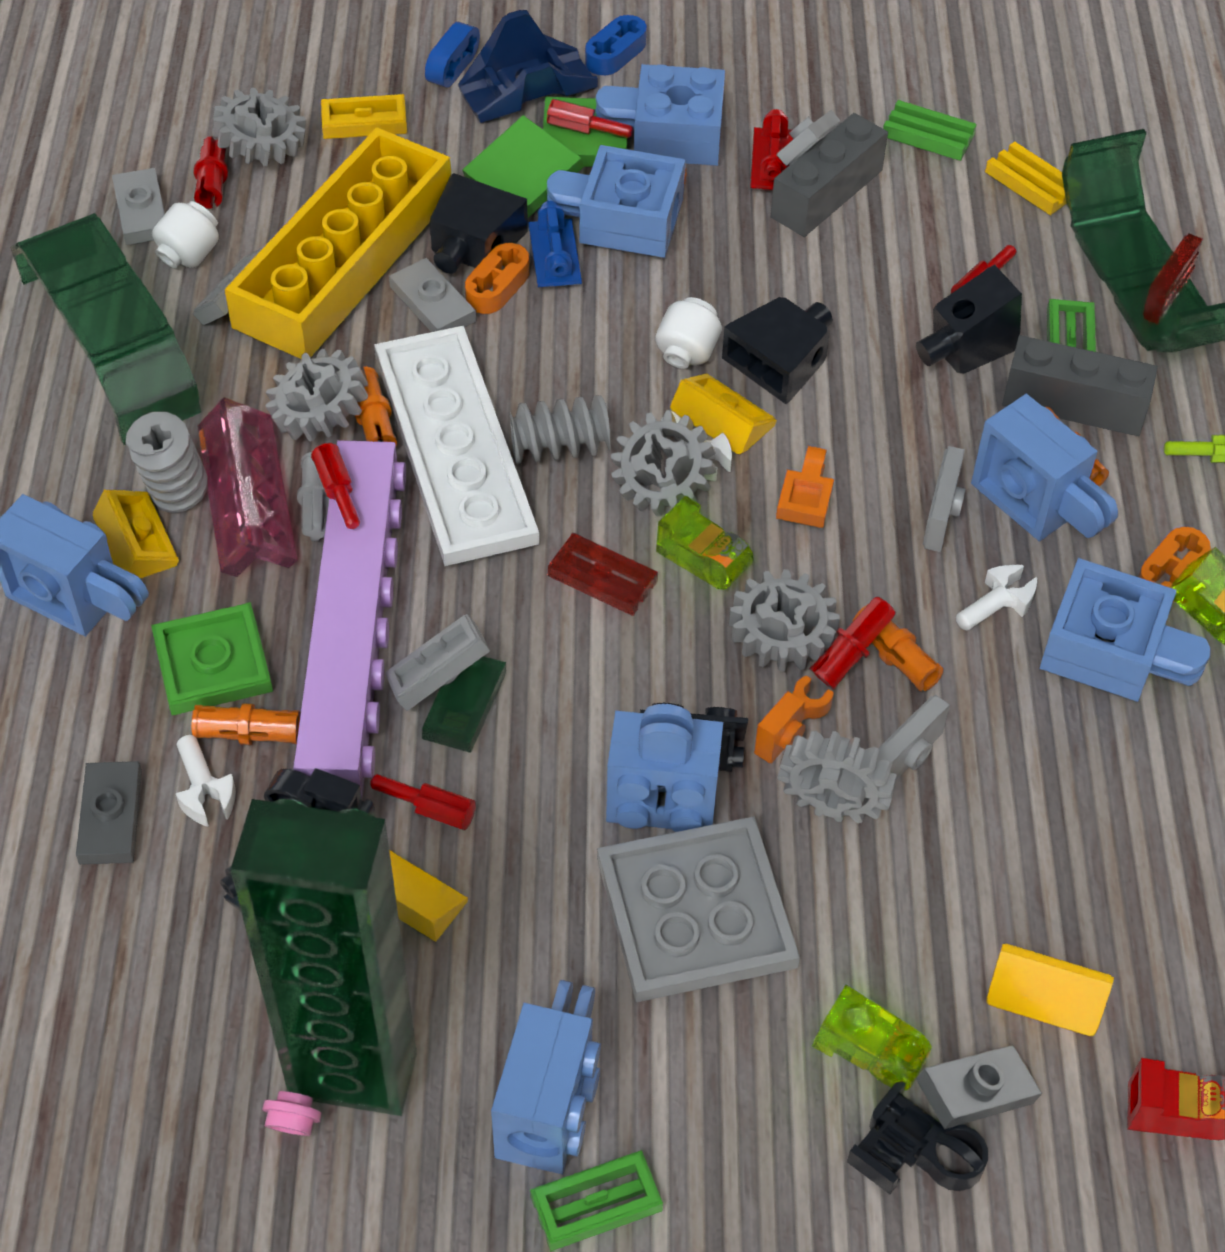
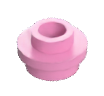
[262,1091,322,1136]

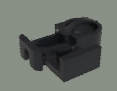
[264,768,376,845]
[847,1081,988,1194]

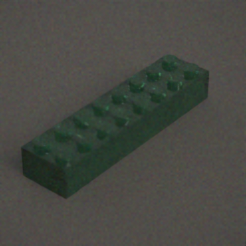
[230,799,417,1116]

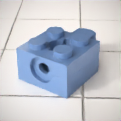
[595,64,725,166]
[547,145,685,258]
[971,393,1118,542]
[0,494,149,637]
[1039,558,1210,702]
[606,704,723,832]
[491,980,601,1175]

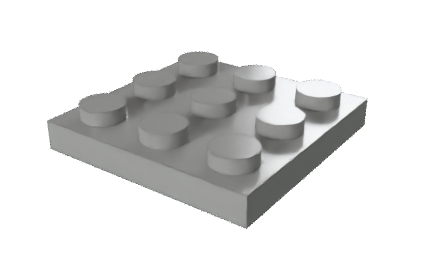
[597,816,800,1002]

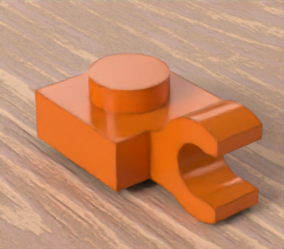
[776,446,834,528]
[754,675,834,764]

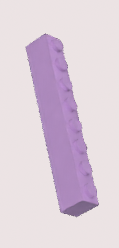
[294,440,406,798]

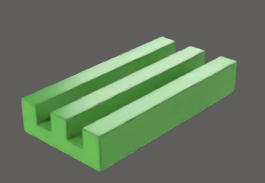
[883,100,977,161]
[1047,299,1096,352]
[530,1150,663,1252]

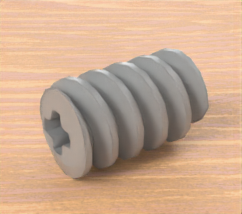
[510,395,610,464]
[125,412,208,513]

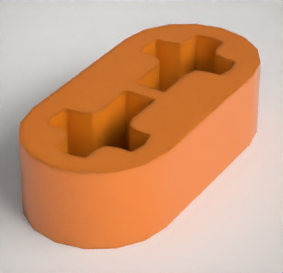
[465,243,529,314]
[1138,527,1211,603]

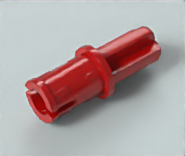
[193,136,228,209]
[809,596,896,690]

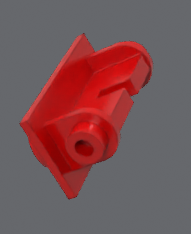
[750,109,793,190]

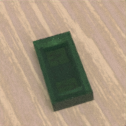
[421,656,506,753]

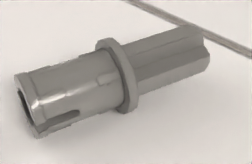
[297,452,330,541]

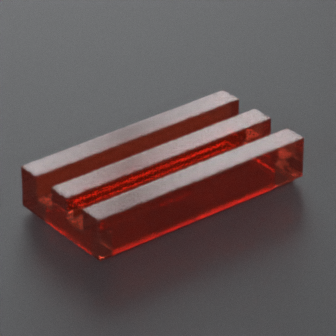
[1143,233,1203,324]
[548,533,658,616]

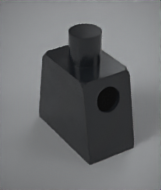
[430,173,528,274]
[916,264,1022,374]
[722,297,833,404]

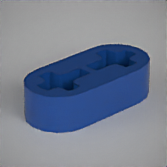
[585,15,647,76]
[425,21,480,88]

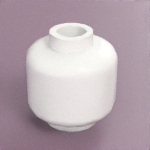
[152,201,219,268]
[655,297,722,369]

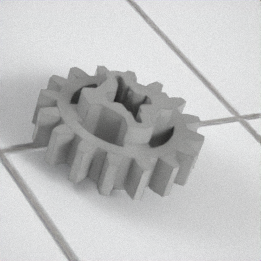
[212,88,306,166]
[266,349,368,441]
[611,410,717,517]
[729,569,840,672]
[777,731,897,823]

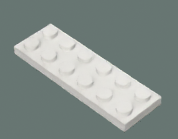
[374,326,539,566]

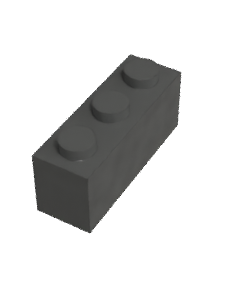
[770,113,888,237]
[1002,335,1158,437]

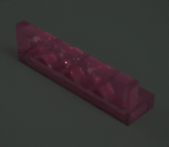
[197,397,298,577]

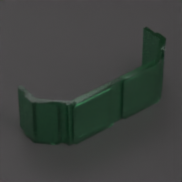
[1062,128,1225,353]
[10,213,201,445]

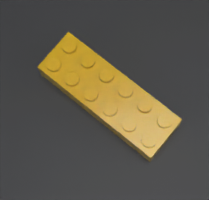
[224,127,451,359]

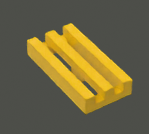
[321,94,407,139]
[985,141,1080,216]

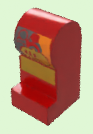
[1127,1058,1225,1141]

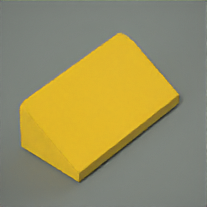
[670,373,777,454]
[93,489,179,579]
[348,845,468,942]
[986,944,1114,1036]

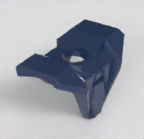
[458,10,598,123]

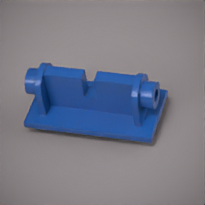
[528,201,582,287]

